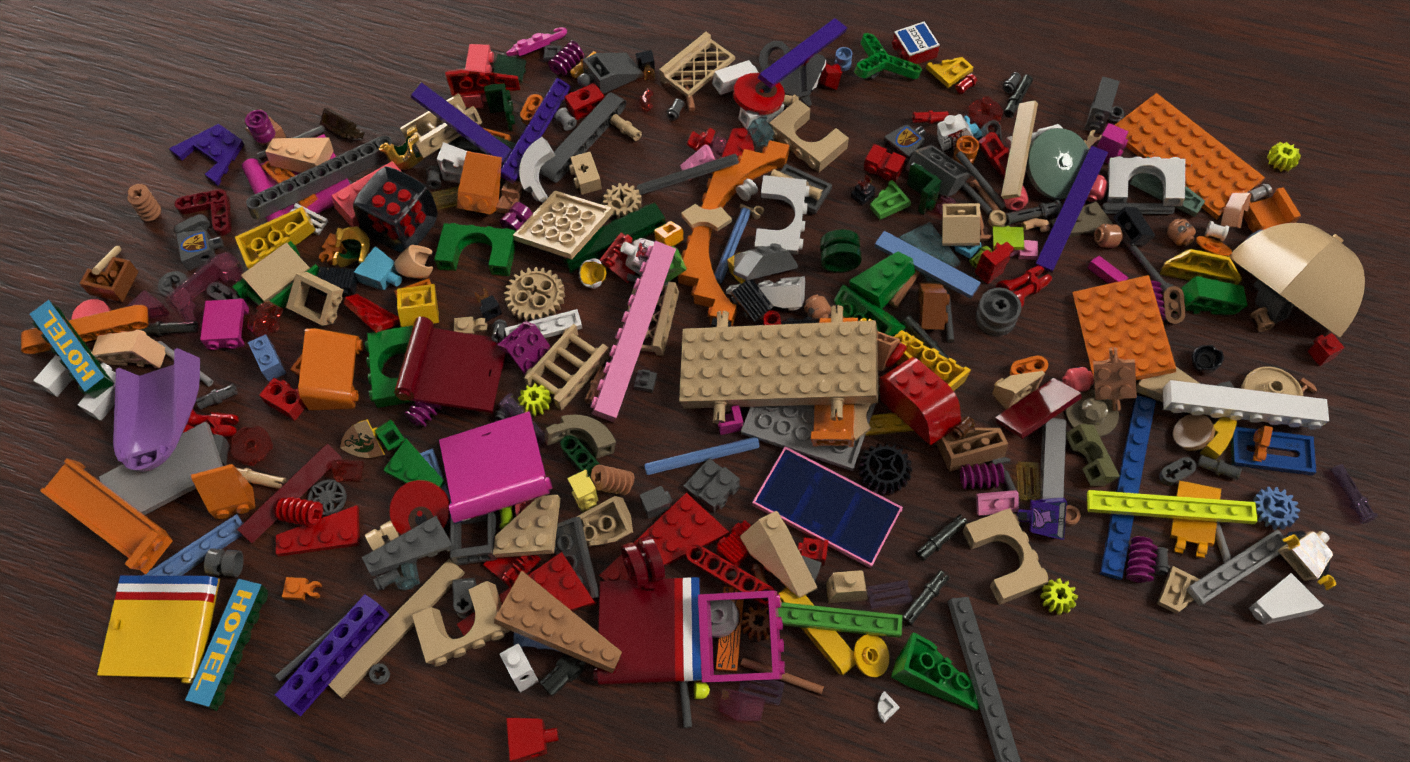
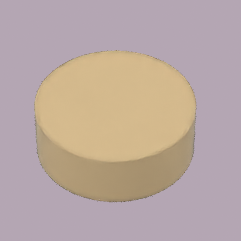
[988,210,1007,227]

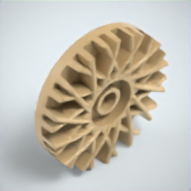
[1241,367,1303,396]

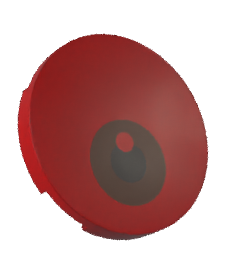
[733,73,785,115]
[390,480,450,535]

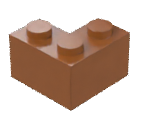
[79,257,138,302]
[918,283,950,330]

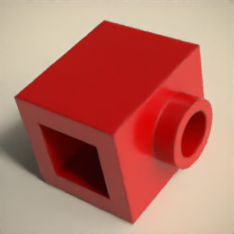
[1308,333,1345,366]

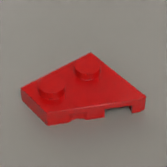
[722,127,754,158]

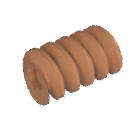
[127,184,161,222]
[591,465,635,496]

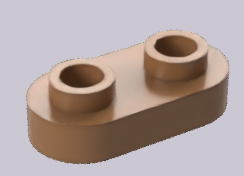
[1163,286,1185,324]

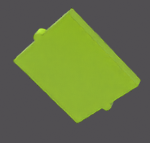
[993,226,1024,250]

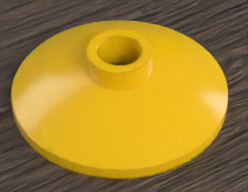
[854,634,889,677]

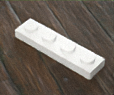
[505,309,582,338]

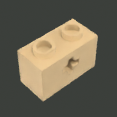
[569,152,602,195]

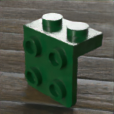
[484,83,515,131]
[907,162,942,215]

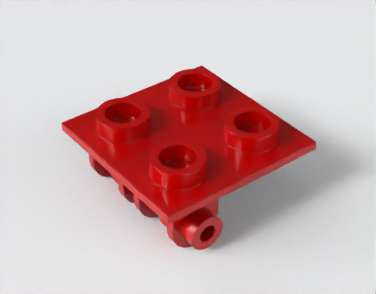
[600,233,636,283]
[483,555,541,587]

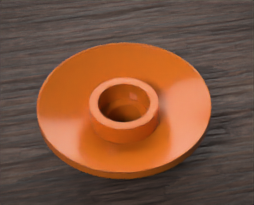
[1196,236,1232,256]

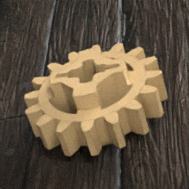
[603,183,642,219]

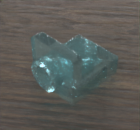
[394,562,420,590]

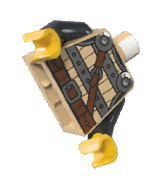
[1278,531,1336,590]

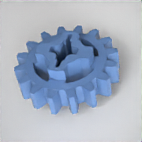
[1253,487,1300,530]

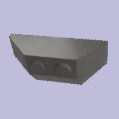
[733,243,798,280]

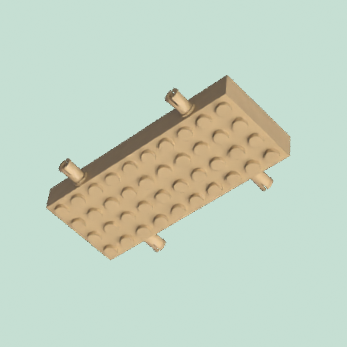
[679,305,878,424]

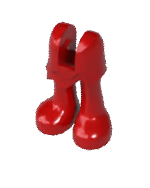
[996,266,1052,308]
[183,409,239,437]

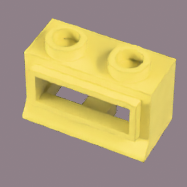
[568,470,598,513]

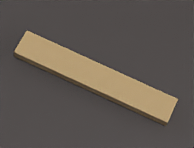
[1001,100,1038,199]

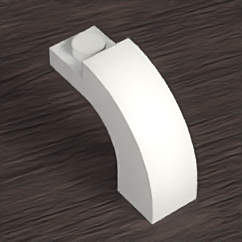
[519,137,556,203]

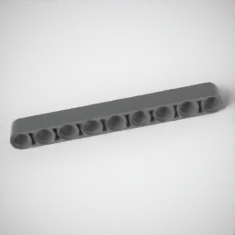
[246,136,392,219]

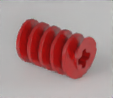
[276,497,323,527]

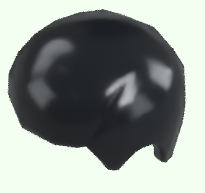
[1191,345,1224,373]

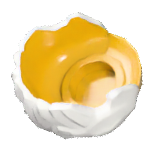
[579,258,607,289]

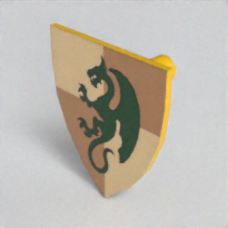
[340,419,385,458]

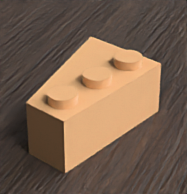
[265,138,334,173]
[92,330,166,368]

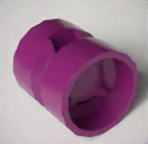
[245,110,276,143]
[500,202,533,232]

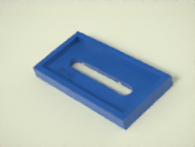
[1231,427,1316,476]

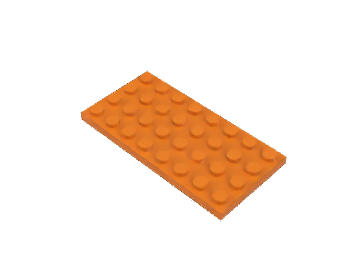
[1115,93,1265,220]

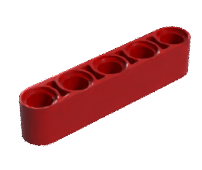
[686,544,775,608]

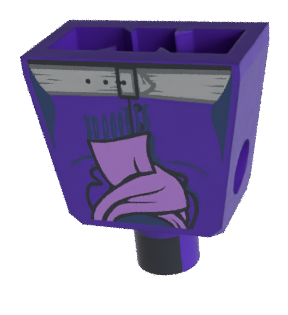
[1017,498,1067,540]

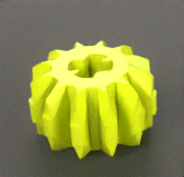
[1267,142,1301,172]
[518,383,551,417]
[1040,578,1078,615]

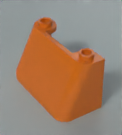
[298,328,363,411]

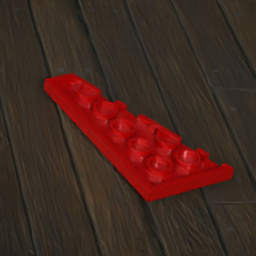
[599,493,730,581]
[457,552,596,636]

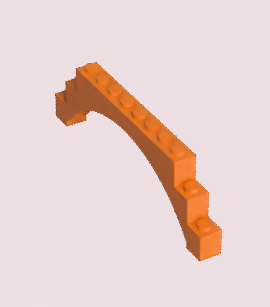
[678,140,789,327]

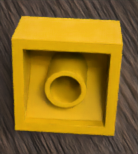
[397,284,439,327]

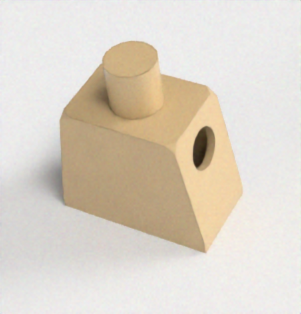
[826,570,868,603]

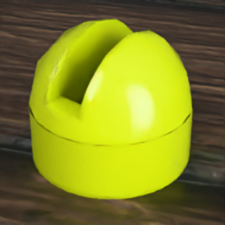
[694,681,710,699]

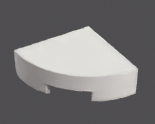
[877,691,900,723]

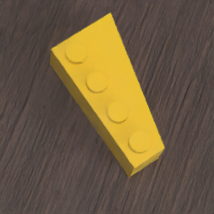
[235,207,316,269]
[894,330,971,391]

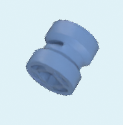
[835,47,853,71]

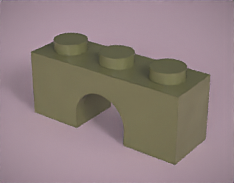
[1066,424,1120,486]

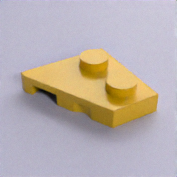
[926,57,974,88]

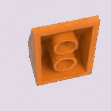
[457,151,502,215]
[191,464,256,519]

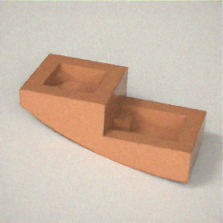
[496,180,523,214]
[1220,193,1251,228]

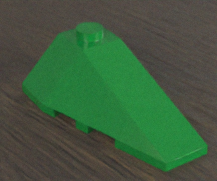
[834,285,906,337]
[891,633,979,711]

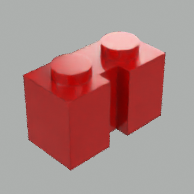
[864,144,906,182]

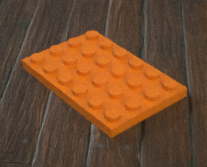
[1072,275,1176,380]

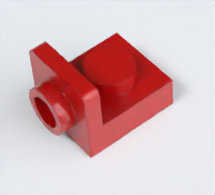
[687,128,716,151]

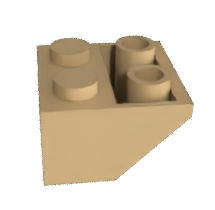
[942,203,980,246]

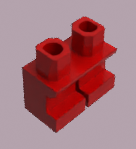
[975,242,1014,284]

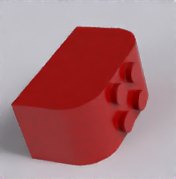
[878,357,961,445]

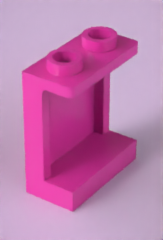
[200,299,249,350]

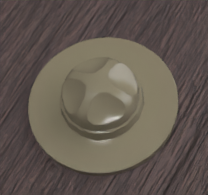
[1065,389,1119,437]

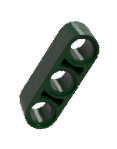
[561,435,600,482]

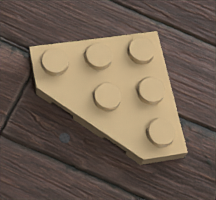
[493,495,561,558]

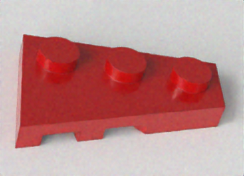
[344,294,400,333]

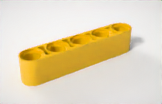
[777,587,856,675]

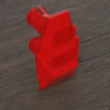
[803,61,842,90]

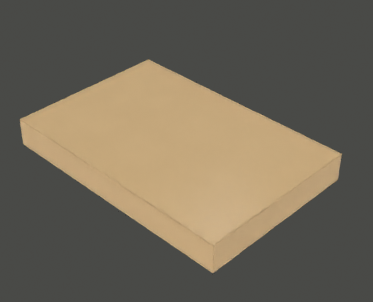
[241,242,310,303]

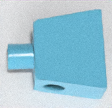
[354,247,402,290]

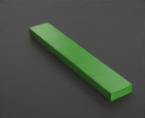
[778,602,902,638]

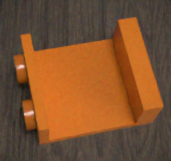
[1243,187,1301,233]

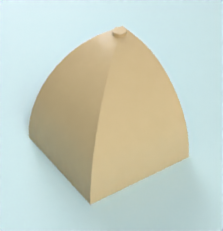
[1228,223,1365,337]

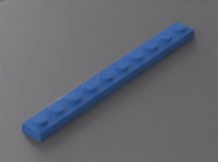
[1100,395,1156,580]

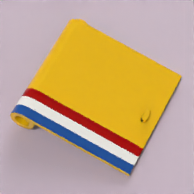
[97,575,220,684]

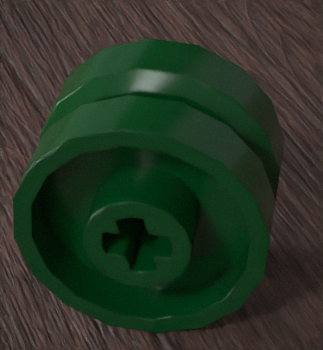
[820,229,862,273]

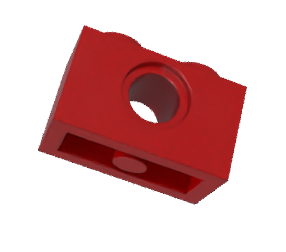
[565,82,604,120]

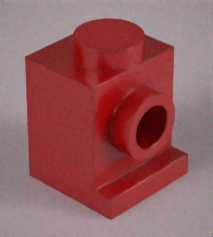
[798,537,829,566]

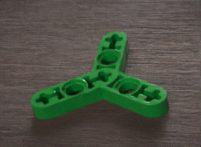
[854,33,922,79]

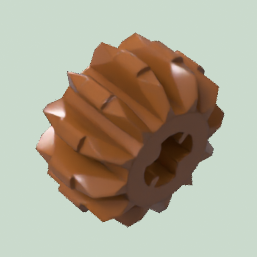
[741,605,770,642]

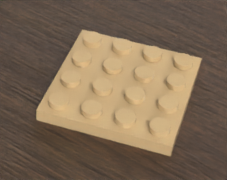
[513,191,613,259]

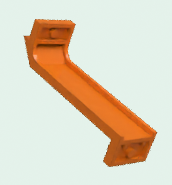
[811,318,858,447]
[40,458,173,574]

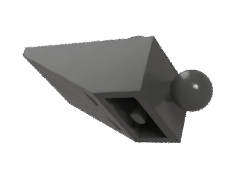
[577,53,644,94]

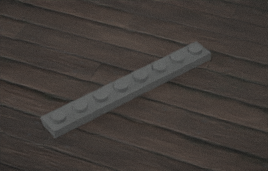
[947,597,1021,762]

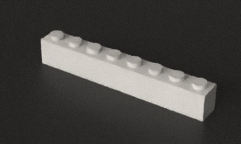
[1163,380,1329,430]

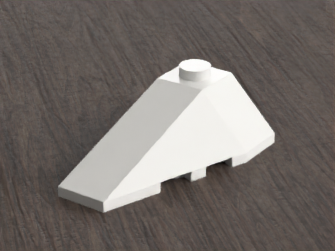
[726,276,805,310]

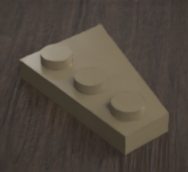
[1049,201,1113,237]

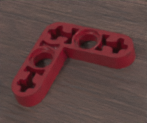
[175,189,232,236]

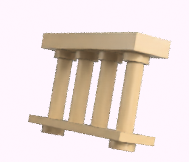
[400,93,482,158]
[524,324,610,410]

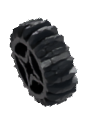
[858,442,912,495]

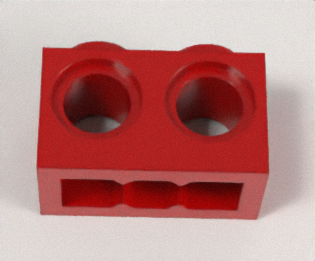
[259,378,306,421]

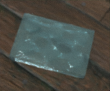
[899,222,960,281]

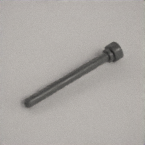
[1122,231,1175,298]

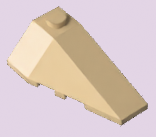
[554,496,633,552]
[740,511,817,598]

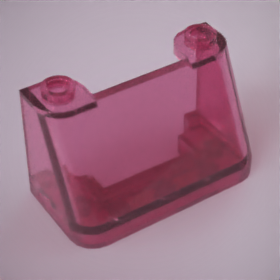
[165,252,244,322]

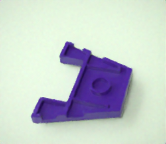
[169,124,244,186]

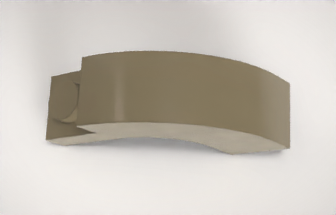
[544,415,616,459]

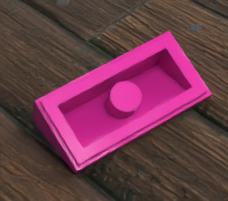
[1088,256,1128,284]

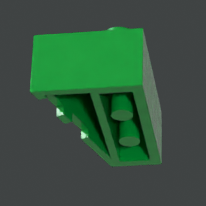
[849,251,915,309]
[1173,276,1247,315]

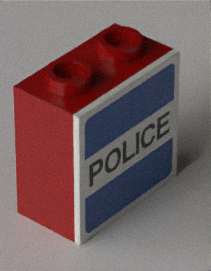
[892,21,940,64]

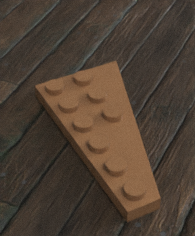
[494,571,622,673]

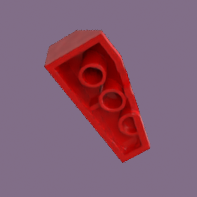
[445,69,520,97]

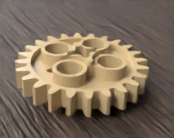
[504,267,565,321]

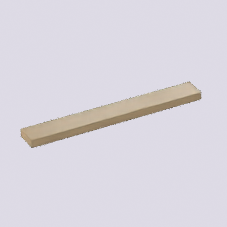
[329,559,465,699]

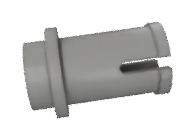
[1247,184,1272,202]

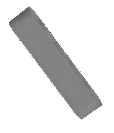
[1039,418,1066,500]

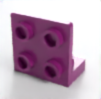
[497,321,551,375]

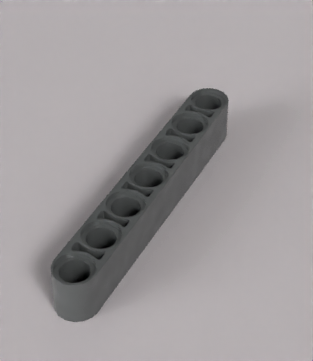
[540,92,626,183]

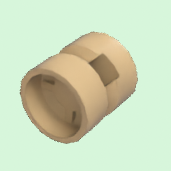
[365,520,400,551]

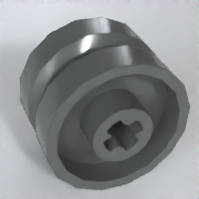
[975,288,1021,336]

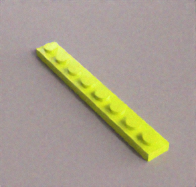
[1087,490,1258,524]

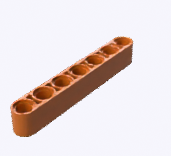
[21,305,148,354]

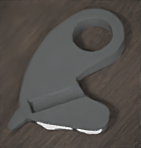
[759,41,826,106]

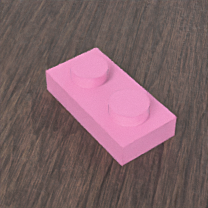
[680,144,715,180]
[976,490,1019,515]

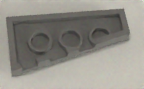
[362,516,454,576]
[554,517,600,599]

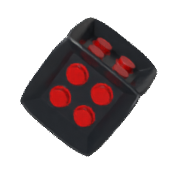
[353,166,438,253]

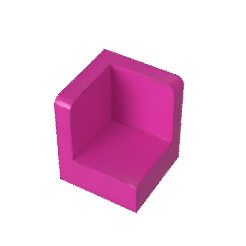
[718,405,743,435]

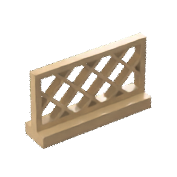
[659,32,735,98]
[627,282,679,356]

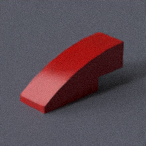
[978,132,1025,179]

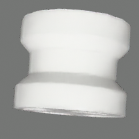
[736,178,758,201]

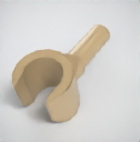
[740,204,764,220]

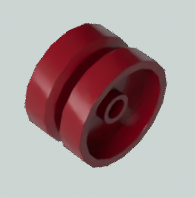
[621,535,665,589]

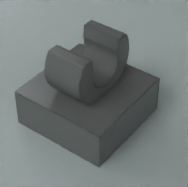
[634,369,657,393]

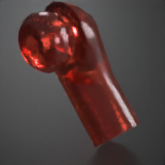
[639,89,654,112]

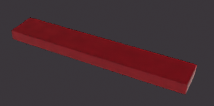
[237,443,341,543]

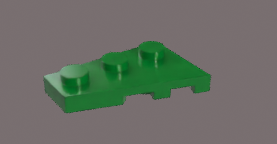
[384,439,445,489]

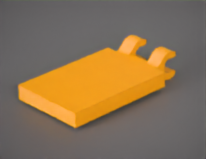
[1170,480,1221,558]

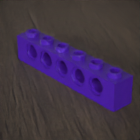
[275,594,390,716]

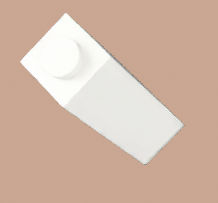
[1249,573,1324,625]

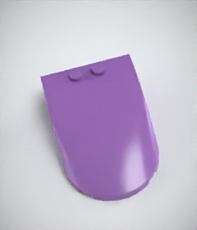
[113,348,200,472]

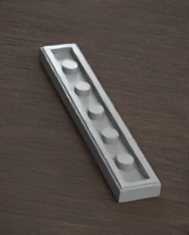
[1186,529,1286,606]

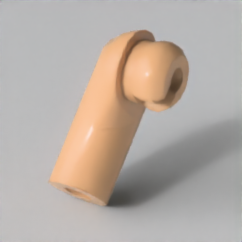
[1022,218,1050,232]

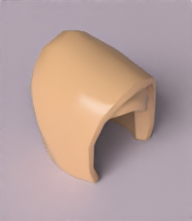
[394,245,433,279]

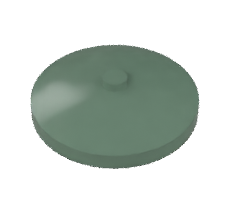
[1026,128,1089,200]

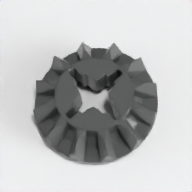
[158,271,189,298]

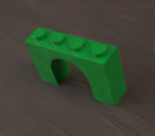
[434,223,517,276]
[365,325,415,408]

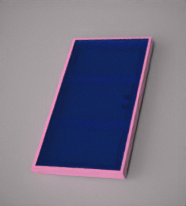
[752,446,903,568]

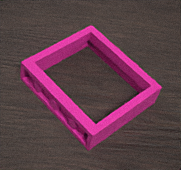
[698,591,785,682]

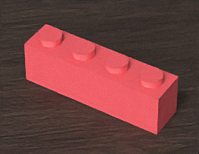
[461,44,494,108]

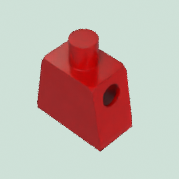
[507,718,559,762]

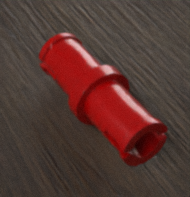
[912,110,949,124]

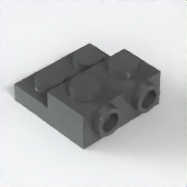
[684,458,740,513]

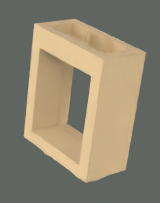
[286,272,343,326]

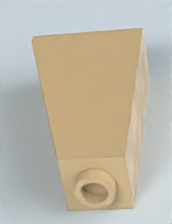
[1136,367,1204,415]

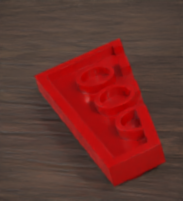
[276,505,360,557]

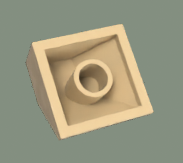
[992,371,1045,410]

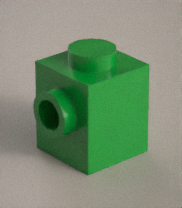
[374,420,405,451]

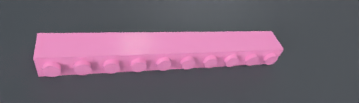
[591,241,676,422]

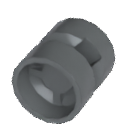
[204,548,244,577]

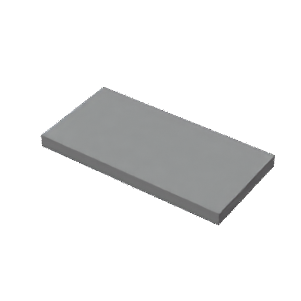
[99,422,223,515]

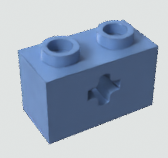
[248,334,287,382]

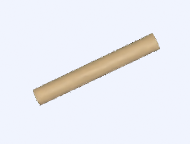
[92,246,121,275]

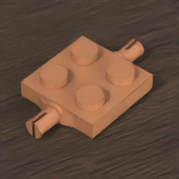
[1093,347,1137,411]

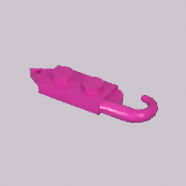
[506,27,567,56]

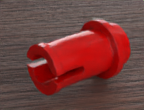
[955,74,977,94]

